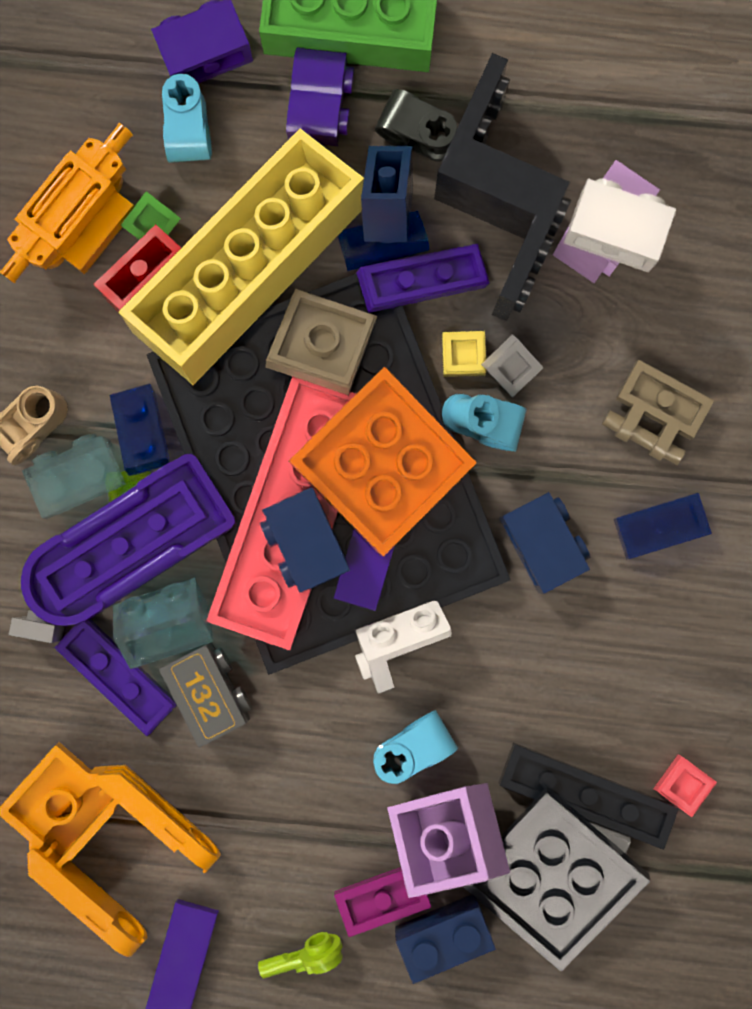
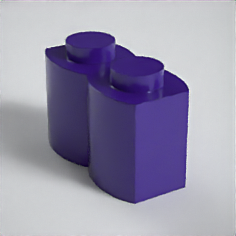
[286,48,354,146]

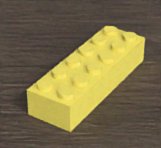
[118,129,364,385]

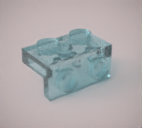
[22,434,126,519]

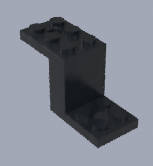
[434,53,571,321]

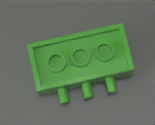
[259,0,437,72]

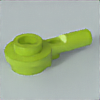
[258,932,343,979]

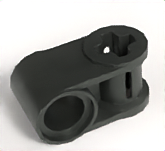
[374,89,457,162]

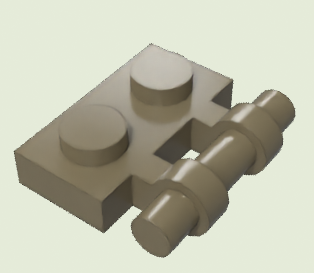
[602,360,714,465]

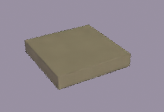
[266,289,377,395]

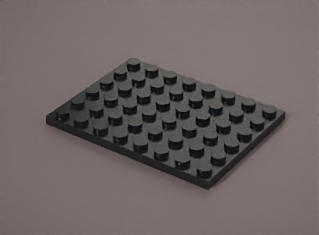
[146,273,511,675]

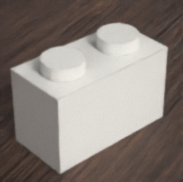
[564,179,676,272]

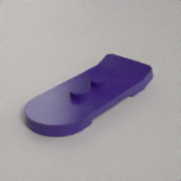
[21,454,235,626]

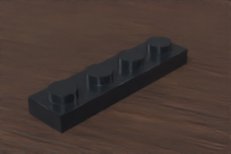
[498,742,679,850]

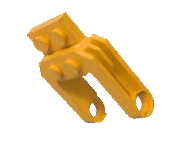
[0,742,221,957]

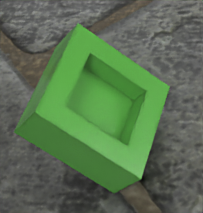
[121,191,181,240]

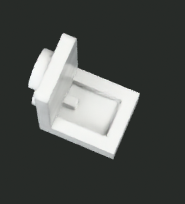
[355,601,452,693]

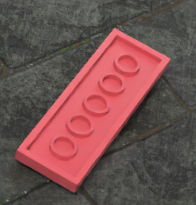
[206,376,356,650]

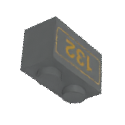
[159,643,252,748]

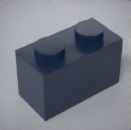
[361,146,413,243]
[260,487,351,593]
[499,492,591,594]
[395,894,496,984]

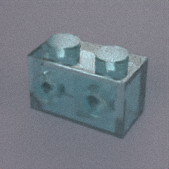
[113,578,214,670]

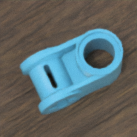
[162,74,212,163]
[442,394,527,451]
[373,710,458,784]

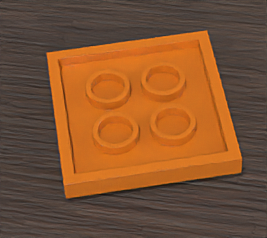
[288,367,477,556]

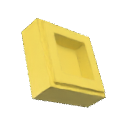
[442,331,486,377]

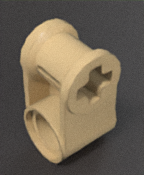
[0,386,68,466]

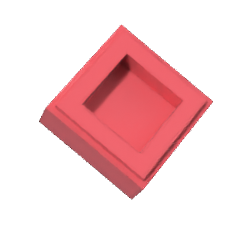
[653,754,717,817]

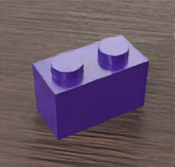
[151,0,253,84]

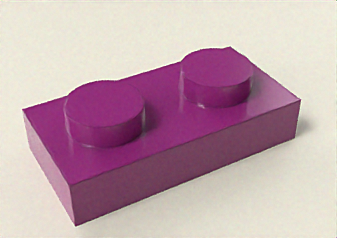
[334,867,431,937]

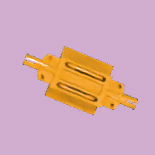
[0,123,134,284]

